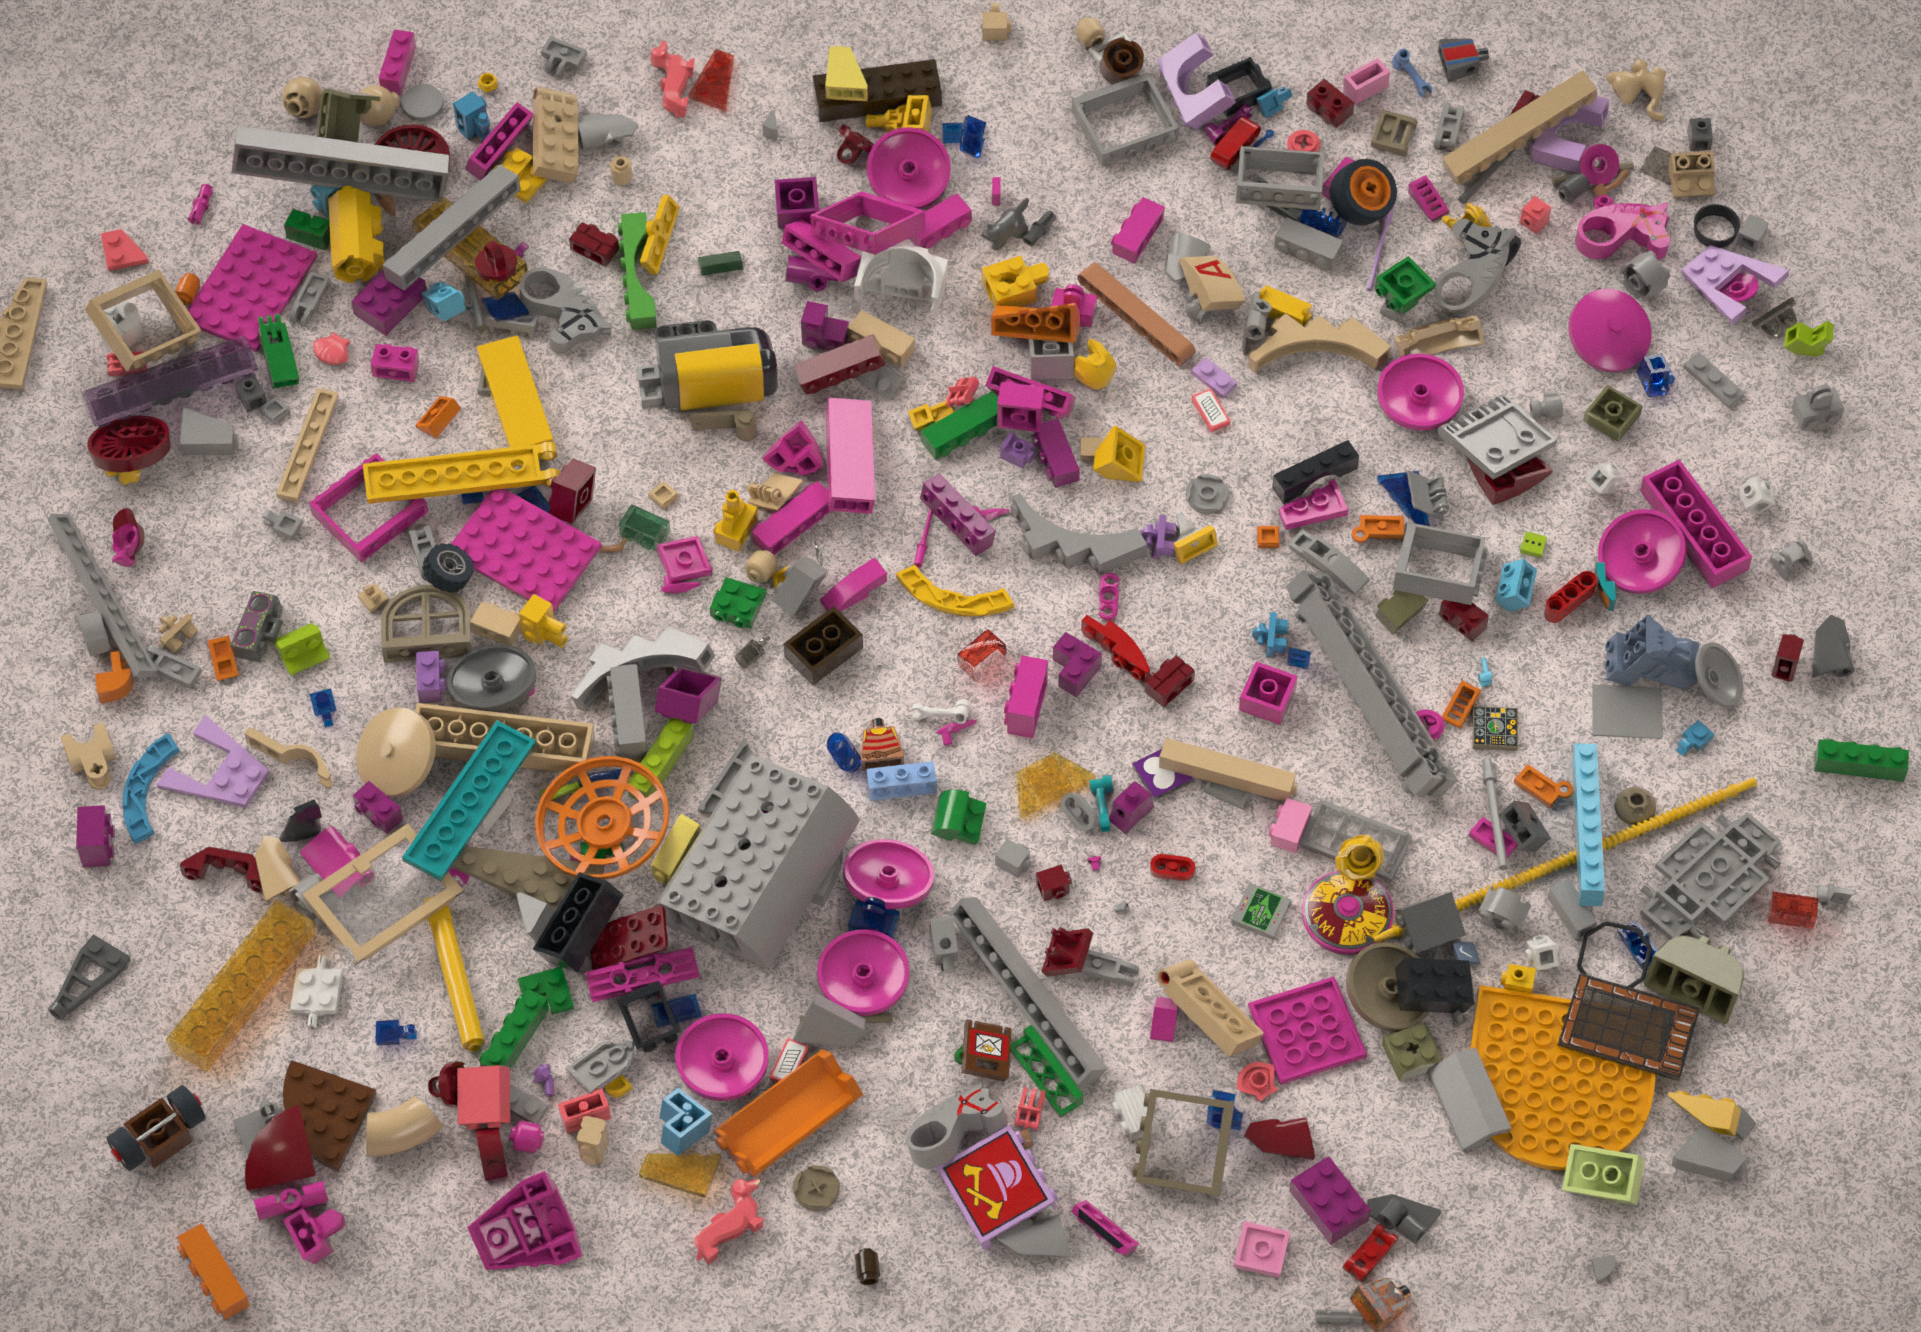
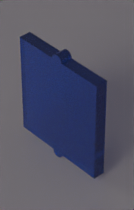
[482,291,529,322]

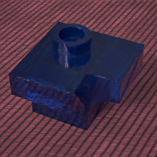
[1636,353,1675,397]
[1206,1089,1243,1131]

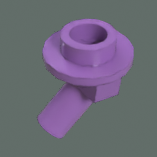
[533,1064,555,1097]

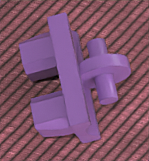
[1140,514,1176,559]

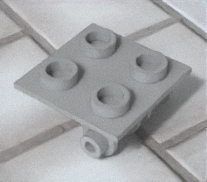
[1407,470,1449,520]
[233,1100,281,1155]

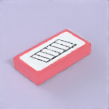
[1192,388,1230,432]
[769,1038,809,1083]

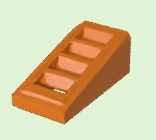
[1442,680,1481,729]

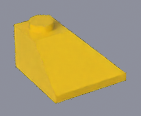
[1093,426,1146,482]

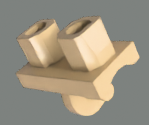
[158,613,198,654]

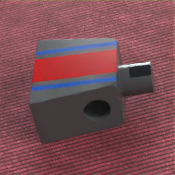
[1438,38,1489,82]

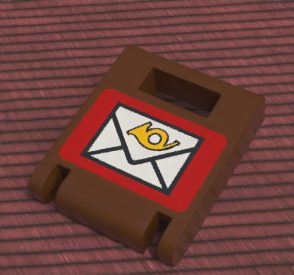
[961,1019,1011,1082]

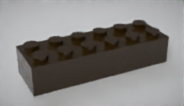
[812,59,942,123]

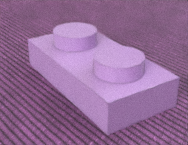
[1191,357,1237,399]

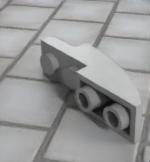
[1288,529,1370,596]

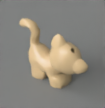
[1606,59,1666,121]

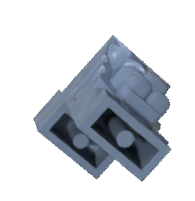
[1604,614,1699,690]

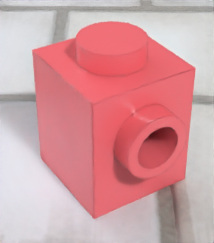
[1520,196,1552,234]

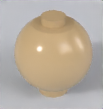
[282,77,323,118]
[360,85,400,127]

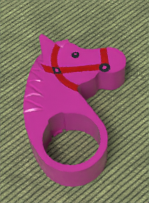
[1575,202,1670,260]

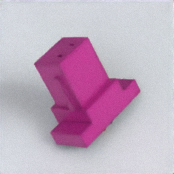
[1087,856,1101,871]

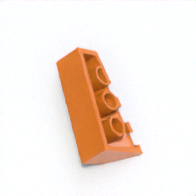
[991,303,1080,343]

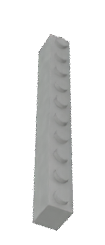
[948,898,1107,1086]

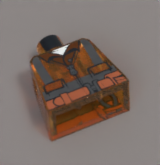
[1350,1278,1410,1332]

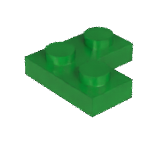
[517,967,574,1015]

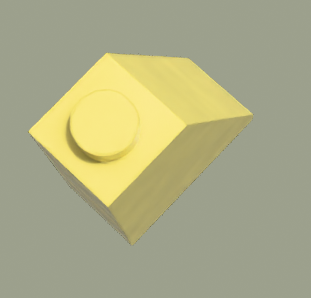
[825,46,868,101]
[651,814,701,884]

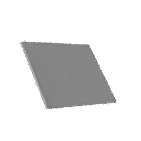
[1592,684,1662,739]

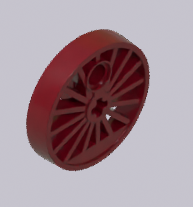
[374,124,450,172]
[87,415,171,472]

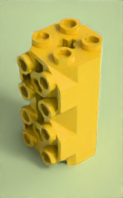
[328,186,385,284]

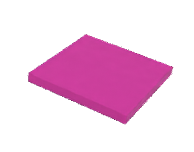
[1248,976,1367,1085]

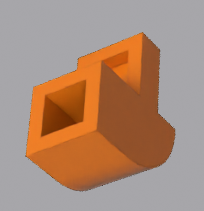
[95,651,134,703]

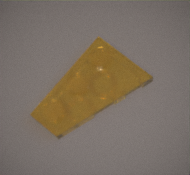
[639,1153,722,1198]

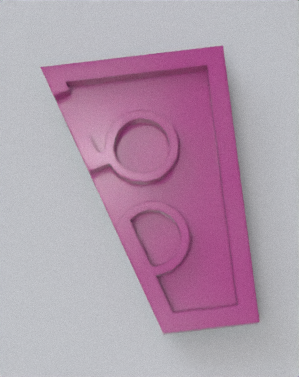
[1279,478,1348,530]

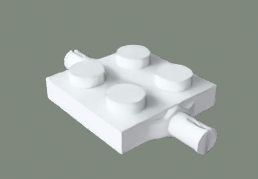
[290,955,343,1029]

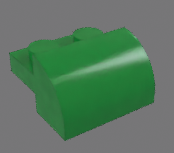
[931,790,987,845]

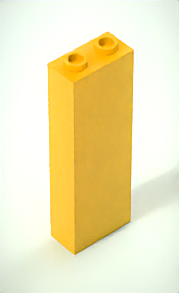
[477,335,554,447]

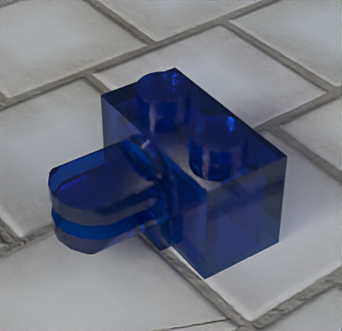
[848,897,900,939]

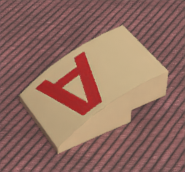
[1179,256,1246,311]

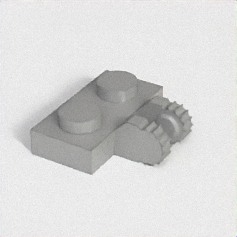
[541,36,587,78]

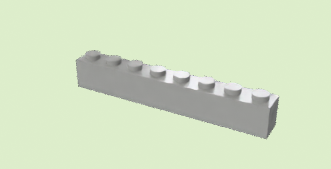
[383,164,521,290]

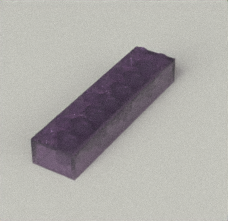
[80,336,258,427]

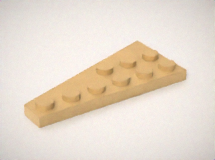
[0,277,48,390]

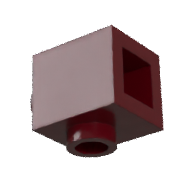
[1036,864,1072,901]

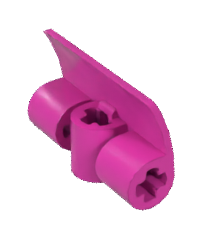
[300,826,375,900]
[254,1181,329,1221]

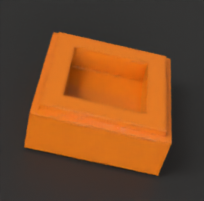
[1257,526,1280,548]

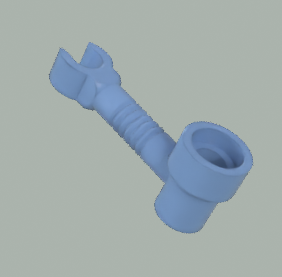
[1392,49,1432,98]

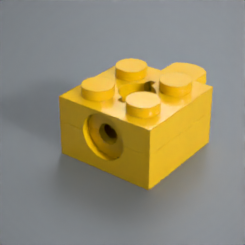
[981,255,1049,309]

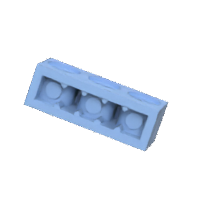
[867,761,937,801]

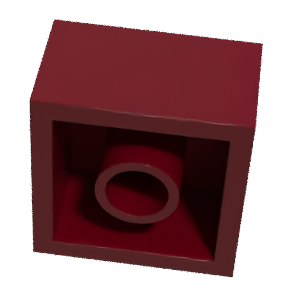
[548,458,596,524]

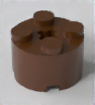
[1100,38,1144,85]

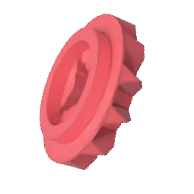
[1287,130,1320,152]

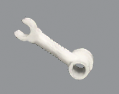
[912,699,973,724]

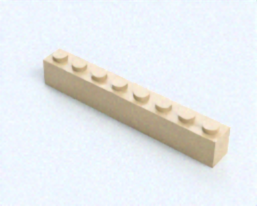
[1442,70,1597,184]

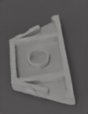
[698,739,757,814]

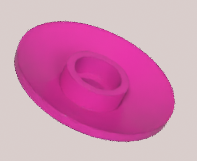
[1579,144,1619,186]
[1719,273,1759,303]

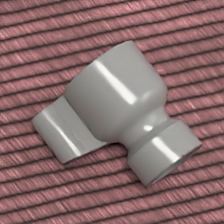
[1529,391,1563,418]

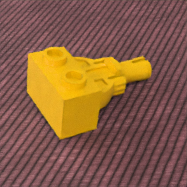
[866,95,933,133]
[713,490,758,552]

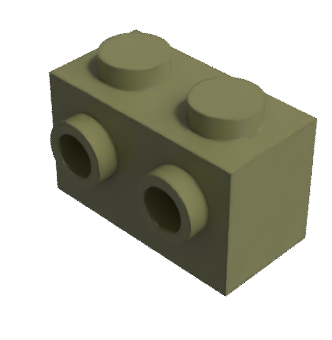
[1375,590,1428,634]

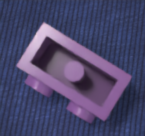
[416,651,445,703]

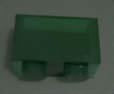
[619,504,671,551]

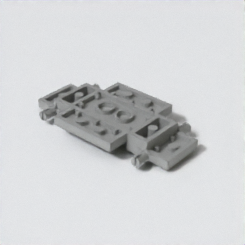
[1640,812,1781,939]

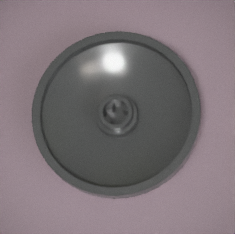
[447,644,536,712]

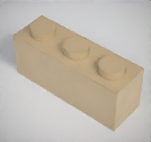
[847,310,915,368]

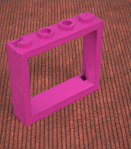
[811,191,925,255]
[309,453,428,563]

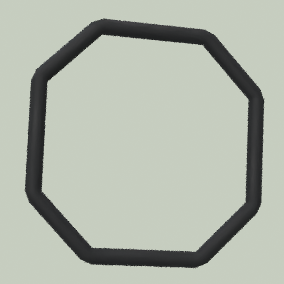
[1577,921,1652,989]

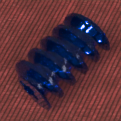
[1300,208,1347,238]

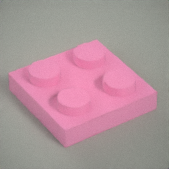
[1234,1221,1290,1278]

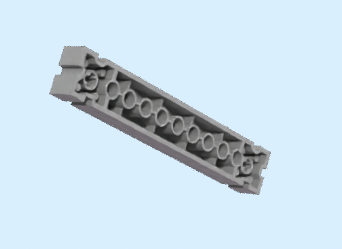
[1286,570,1458,797]

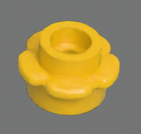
[478,73,498,92]

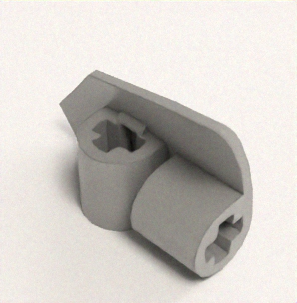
[578,114,638,150]
[1164,233,1211,282]
[1242,291,1271,355]
[997,1215,1071,1258]

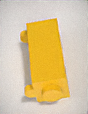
[1258,285,1313,327]

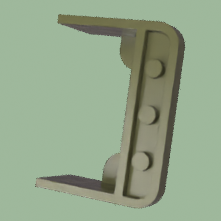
[317,88,380,142]

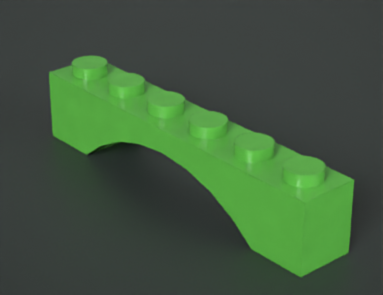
[617,212,657,330]

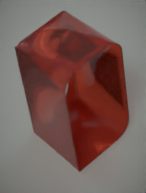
[957,629,1007,680]

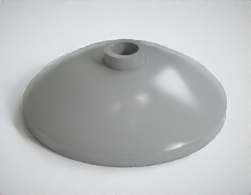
[1695,642,1743,707]

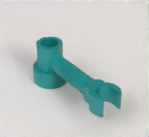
[1089,775,1114,832]

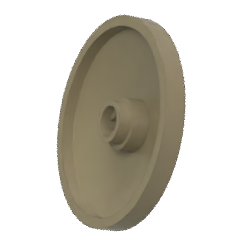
[1346,942,1429,1032]

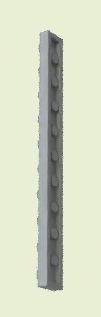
[48,514,157,677]

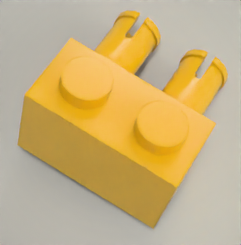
[519,594,568,648]

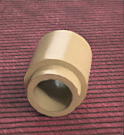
[610,156,632,186]

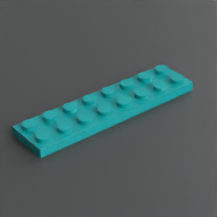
[402,720,536,882]

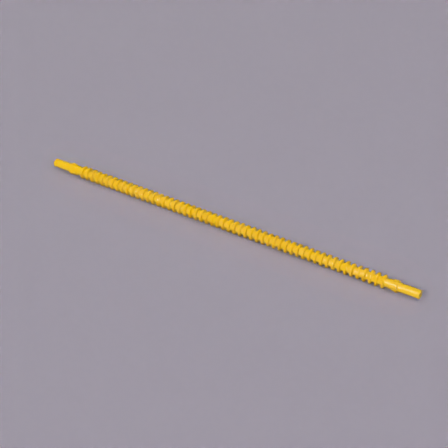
[1373,777,1757,943]

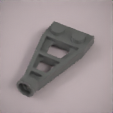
[48,934,131,1021]

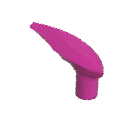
[973,506,1010,521]
[661,575,701,593]
[936,720,976,746]

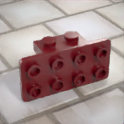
[590,905,668,970]

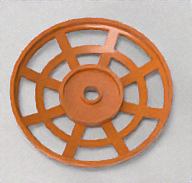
[535,756,670,880]

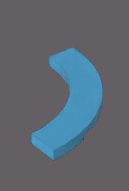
[122,733,180,845]

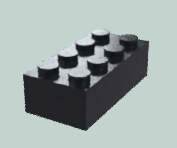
[533,872,624,973]

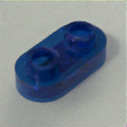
[827,732,861,773]

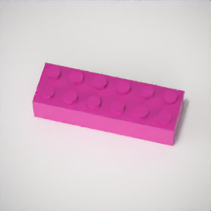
[1640,459,1752,588]

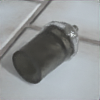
[735,636,771,669]

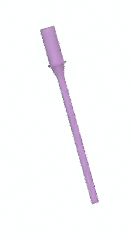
[1367,204,1395,290]

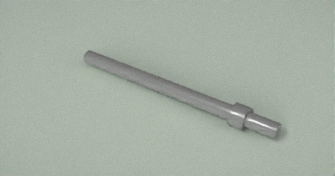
[1482,758,1508,870]

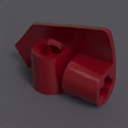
[1244,1117,1315,1160]

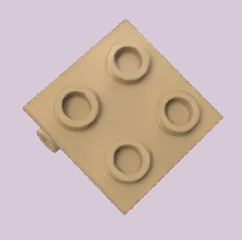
[747,473,804,511]

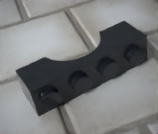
[1272,440,1359,504]

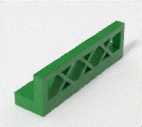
[1010,1025,1084,1118]

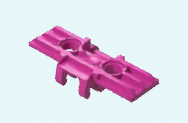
[585,947,700,1005]

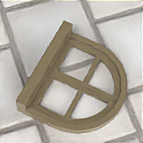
[381,585,472,662]

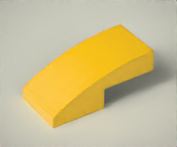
[908,401,955,431]

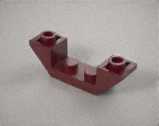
[180,846,263,893]

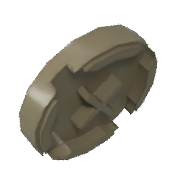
[793,1165,840,1211]

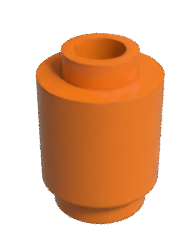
[175,273,200,305]

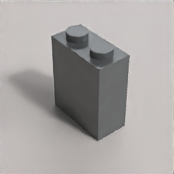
[1395,892,1466,953]

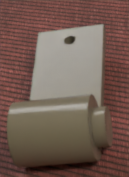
[691,410,757,441]

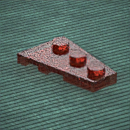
[689,49,735,112]

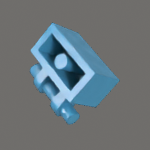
[453,91,491,141]

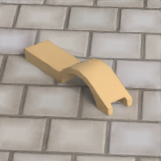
[244,727,333,789]

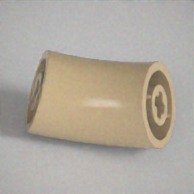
[366,1096,443,1157]

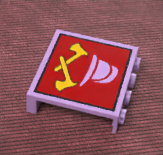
[937,1125,1058,1250]

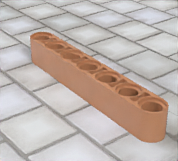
[1077,262,1196,366]

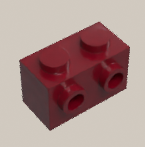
[1306,79,1355,128]
[1439,600,1489,642]

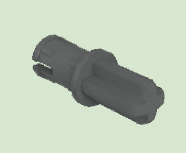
[1022,210,1056,247]

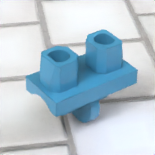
[1252,612,1288,657]

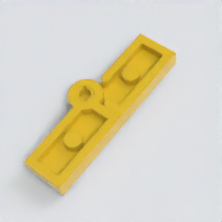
[640,194,680,275]

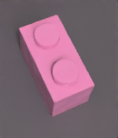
[1343,58,1390,105]
[1268,798,1312,853]

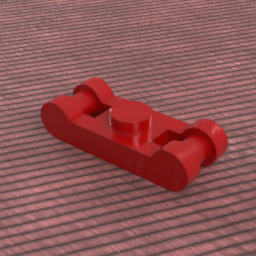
[1342,1223,1399,1282]

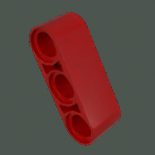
[1210,116,1261,170]
[1544,571,1597,623]

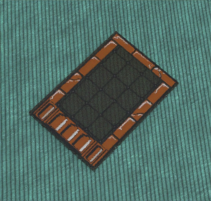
[1558,973,1700,1081]

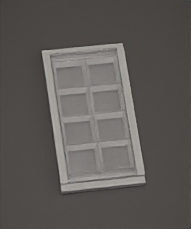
[1299,800,1412,882]

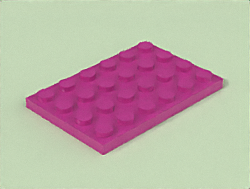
[188,224,318,352]
[451,489,603,613]

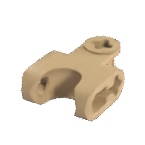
[61,722,116,790]

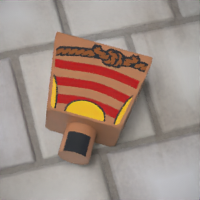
[861,718,904,771]

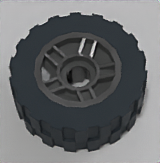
[422,543,474,593]

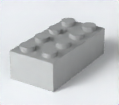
[607,664,647,763]

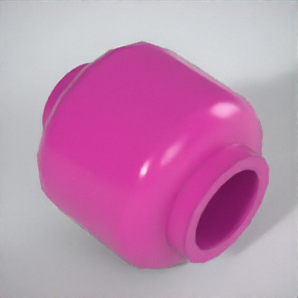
[509,1120,544,1154]

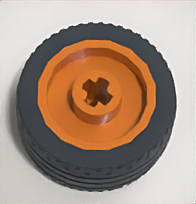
[1329,159,1397,226]

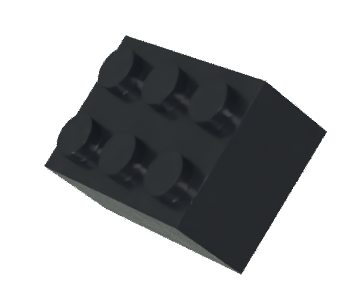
[1395,957,1475,1013]

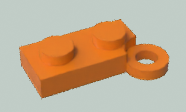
[1351,515,1404,543]
[1514,764,1573,808]

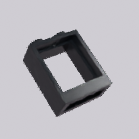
[1206,57,1272,117]
[616,980,683,1053]

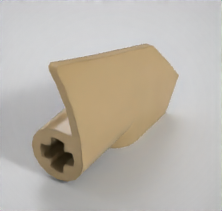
[255,835,301,901]

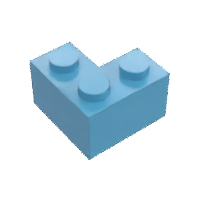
[659,1088,712,1156]

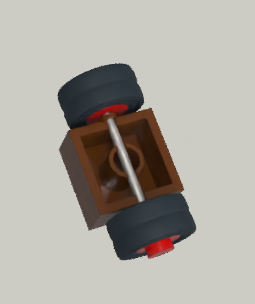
[106,1085,206,1171]

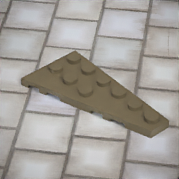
[452,846,605,912]

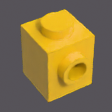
[1500,963,1536,993]

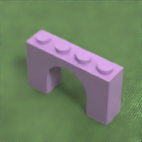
[1157,32,1236,130]
[1530,96,1609,173]

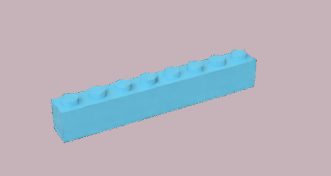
[1572,743,1605,907]

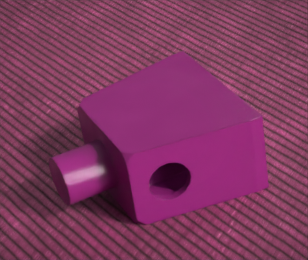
[1109,781,1154,834]

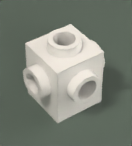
[1585,463,1624,494]
[1739,477,1775,514]
[1524,935,1560,971]

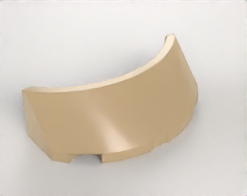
[1394,316,1485,357]

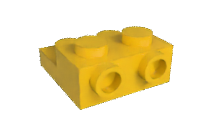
[493,147,548,203]

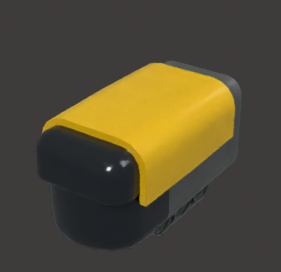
[655,320,778,411]

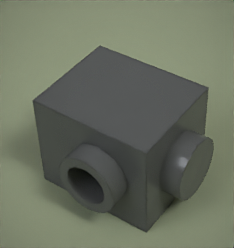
[1687,118,1713,151]
[235,374,267,412]

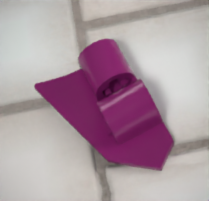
[785,255,839,291]

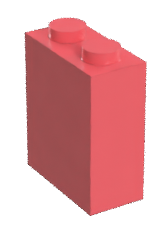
[457,1065,510,1130]

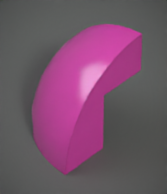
[762,420,823,475]

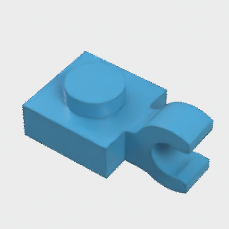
[1256,86,1293,118]
[1676,720,1715,756]

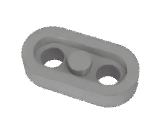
[1061,792,1099,831]

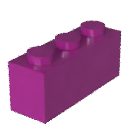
[1031,418,1080,488]

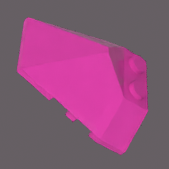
[467,1171,583,1270]

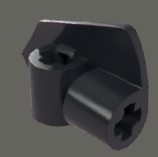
[279,799,322,842]

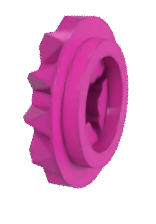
[1416,709,1445,740]

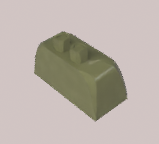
[1644,935,1745,1024]

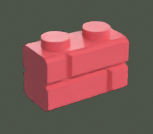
[558,1089,611,1134]

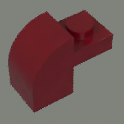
[476,1127,508,1181]

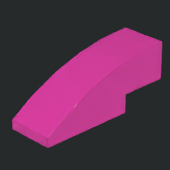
[820,557,887,612]

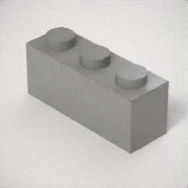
[1274,217,1343,271]

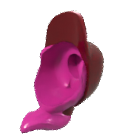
[112,508,145,567]

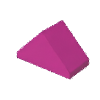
[1150,997,1179,1042]

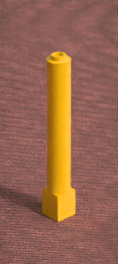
[423,897,485,1052]

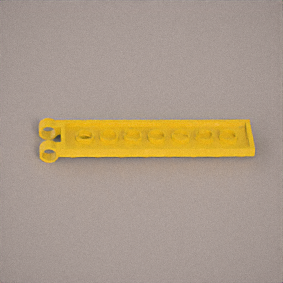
[363,442,560,504]

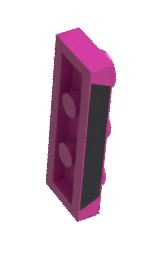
[1071,1200,1139,1255]

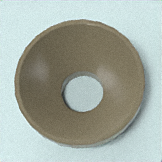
[1615,787,1656,825]

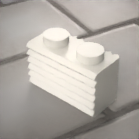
[1111,1085,1157,1141]

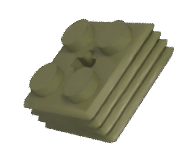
[1583,385,1643,442]
[1382,1023,1442,1081]

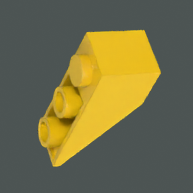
[1668,1091,1741,1136]

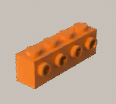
[176,1223,250,1320]

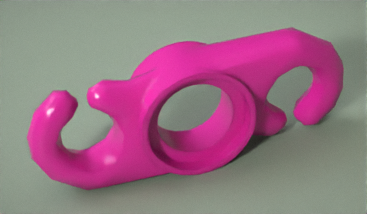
[1099,572,1119,621]

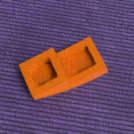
[207,635,239,681]

